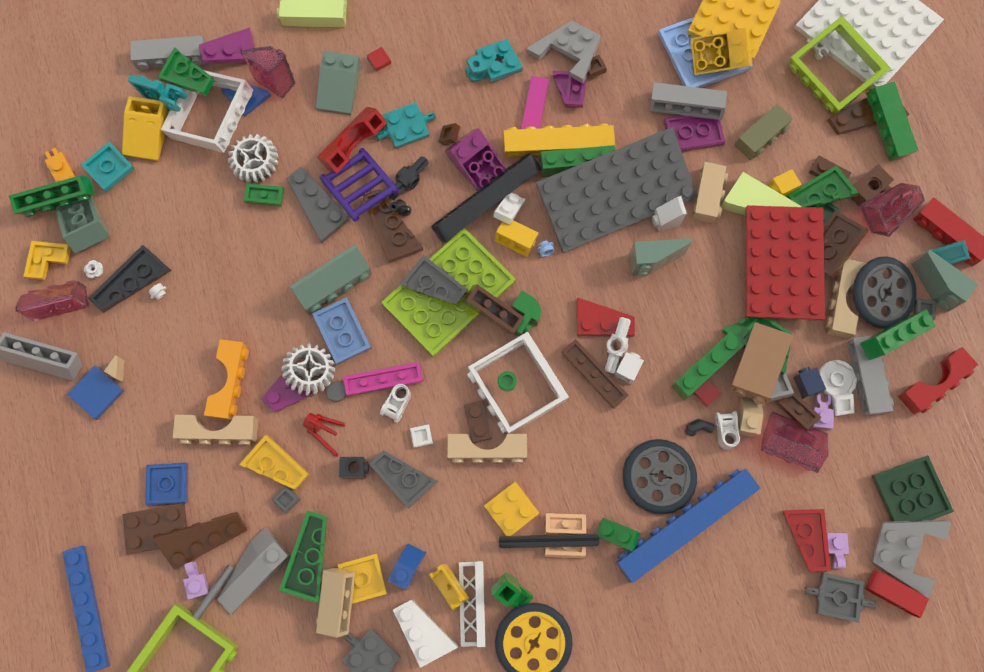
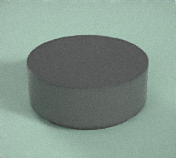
[327,382,346,402]

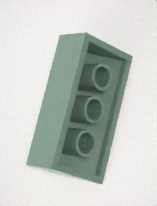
[290,244,372,315]

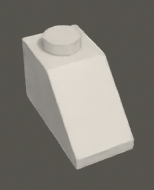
[652,196,687,232]

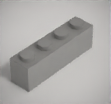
[131,35,206,70]
[650,82,727,120]
[0,332,82,381]
[847,335,894,417]

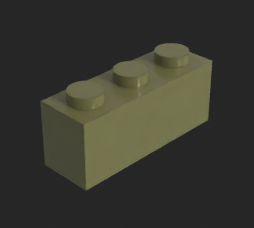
[735,104,793,160]

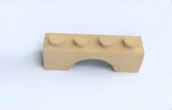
[825,259,866,339]
[173,415,258,445]
[447,434,527,464]

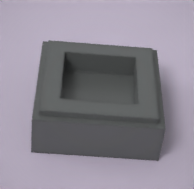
[914,299,936,320]
[272,486,301,514]

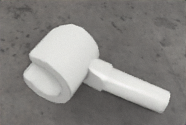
[807,38,829,60]

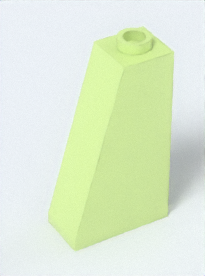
[277,0,347,27]
[721,172,801,216]

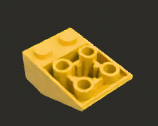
[690,28,753,75]
[122,96,170,161]

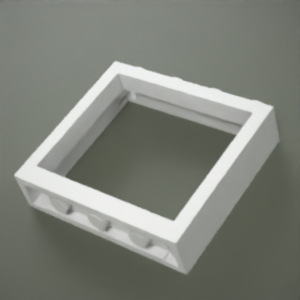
[161,71,253,153]
[467,332,569,434]

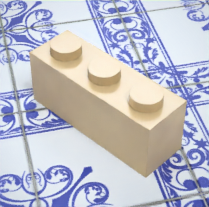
[691,162,728,224]
[316,568,355,638]

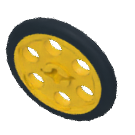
[495,603,573,672]

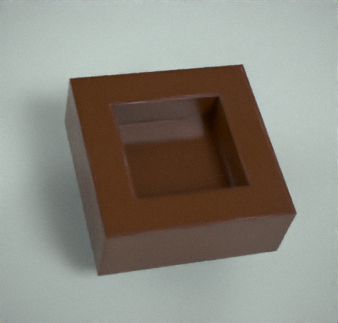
[587,55,607,79]
[438,123,460,145]

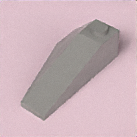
[217,527,291,615]

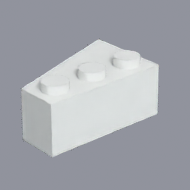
[393,599,458,668]

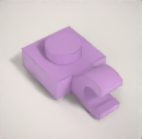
[827,533,849,569]
[183,561,209,600]

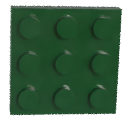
[872,455,954,522]

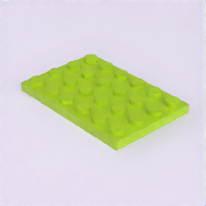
[381,228,516,358]

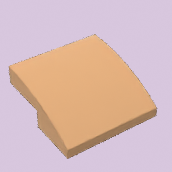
[545,513,586,558]

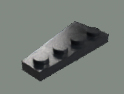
[88,245,172,313]

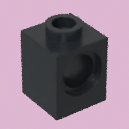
[339,457,369,479]

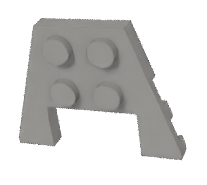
[527,21,601,83]
[871,520,951,598]

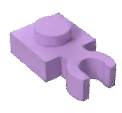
[812,394,834,430]

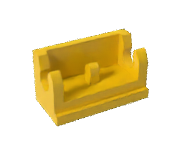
[494,220,539,257]
[429,564,470,611]

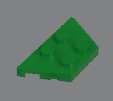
[722,318,792,375]

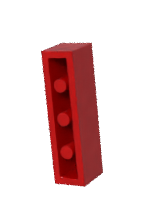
[913,197,984,267]

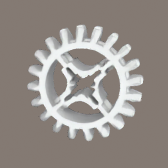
[228,134,279,183]
[281,343,335,395]

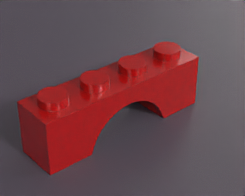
[317,107,387,173]
[898,347,978,414]

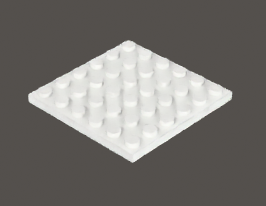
[794,0,944,89]

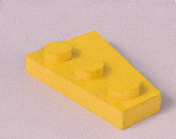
[239,435,310,489]

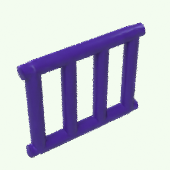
[320,148,399,222]

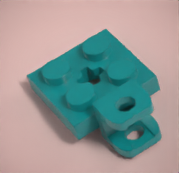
[465,39,523,83]
[127,75,188,112]

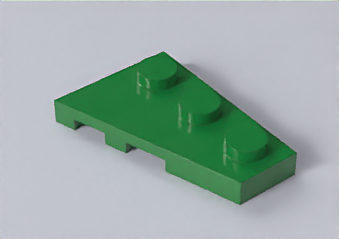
[158,47,214,96]
[788,165,858,208]

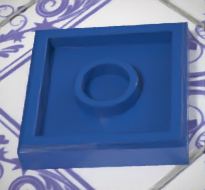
[67,366,124,420]
[145,463,188,505]

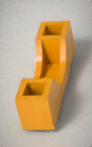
[204,339,249,421]

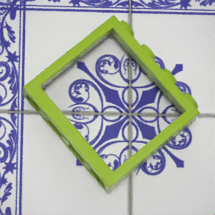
[788,16,891,115]
[127,604,239,672]

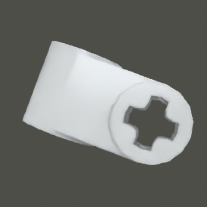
[380,384,411,423]
[714,411,740,450]

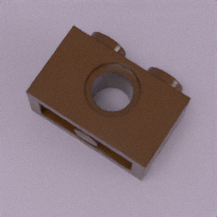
[851,164,894,209]

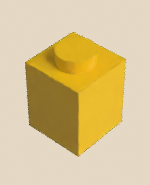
[768,169,802,197]

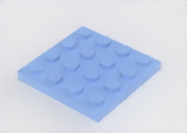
[658,17,753,88]

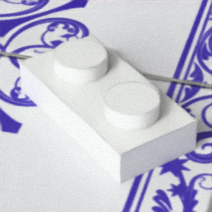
[493,193,525,225]

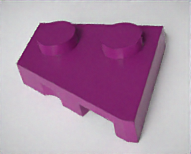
[552,70,587,108]
[260,372,314,412]

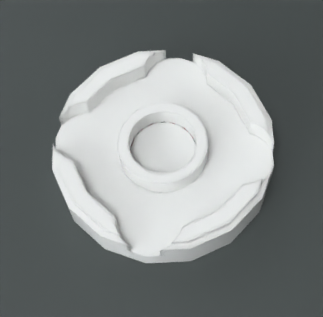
[818,360,857,398]

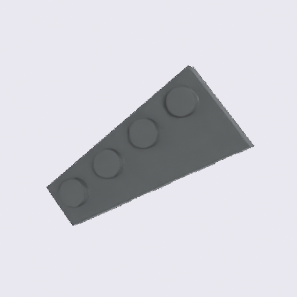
[287,167,350,243]

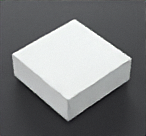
[832,393,855,416]
[410,424,433,448]

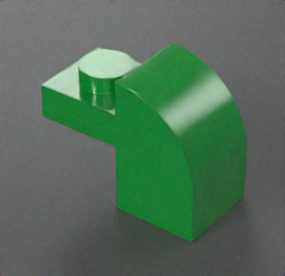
[512,291,541,337]
[491,572,534,608]

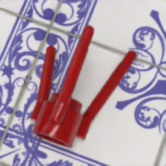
[303,413,345,457]

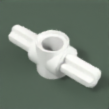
[605,317,631,374]

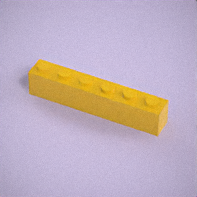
[503,123,615,157]

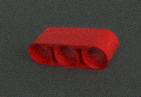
[865,570,929,618]

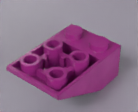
[445,128,506,191]

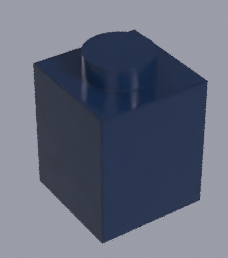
[794,367,826,399]

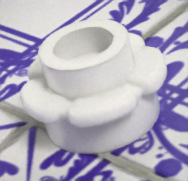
[84,260,103,278]
[148,283,166,300]

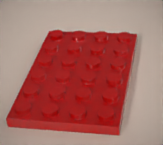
[745,205,825,321]

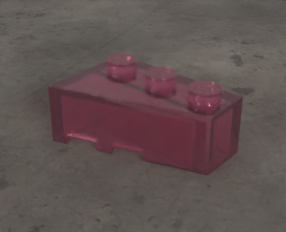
[859,183,925,237]

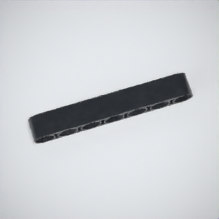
[431,152,541,243]

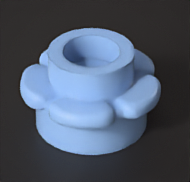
[537,240,555,257]

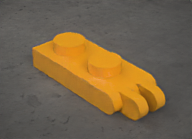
[45,147,75,182]

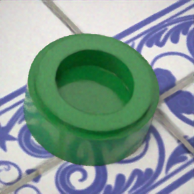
[497,371,517,392]

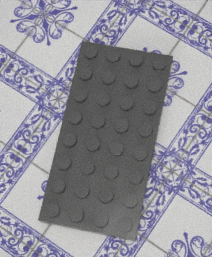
[535,127,697,252]

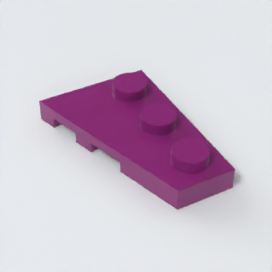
[199,28,257,64]

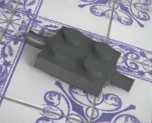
[804,573,876,623]
[342,629,401,672]

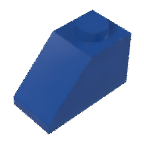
[388,544,426,590]

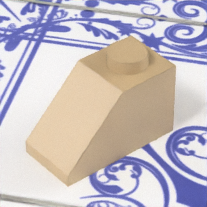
[738,396,763,438]

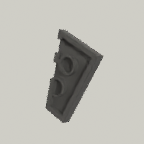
[400,255,469,305]
[369,450,438,509]

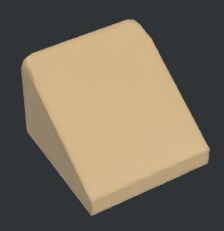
[104,355,125,382]

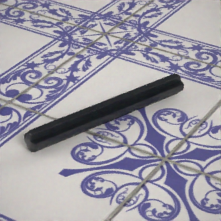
[499,534,599,548]

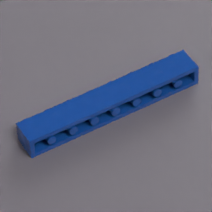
[616,469,761,583]

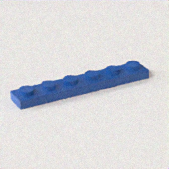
[62,546,110,672]

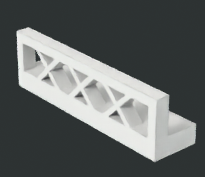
[459,561,485,647]

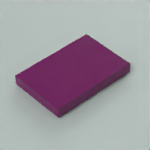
[663,115,725,152]

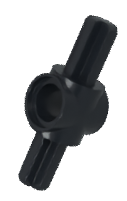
[388,156,429,201]

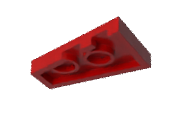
[577,297,635,337]
[782,509,831,571]

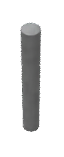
[192,565,234,620]

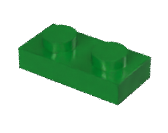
[244,183,284,207]
[596,518,641,552]

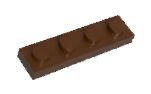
[561,339,629,409]

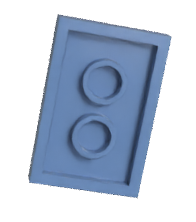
[312,297,372,365]

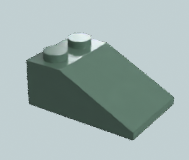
[316,51,362,115]
[55,196,110,253]
[629,238,692,277]
[911,249,978,312]

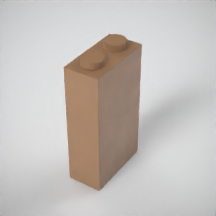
[730,322,793,404]

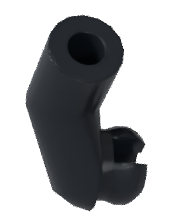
[389,199,412,216]
[685,419,715,437]

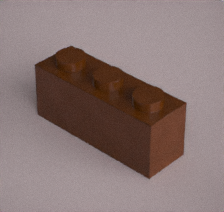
[462,284,524,334]

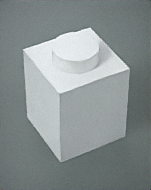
[614,352,644,384]

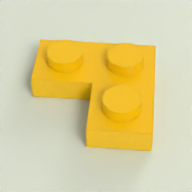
[23,241,71,281]

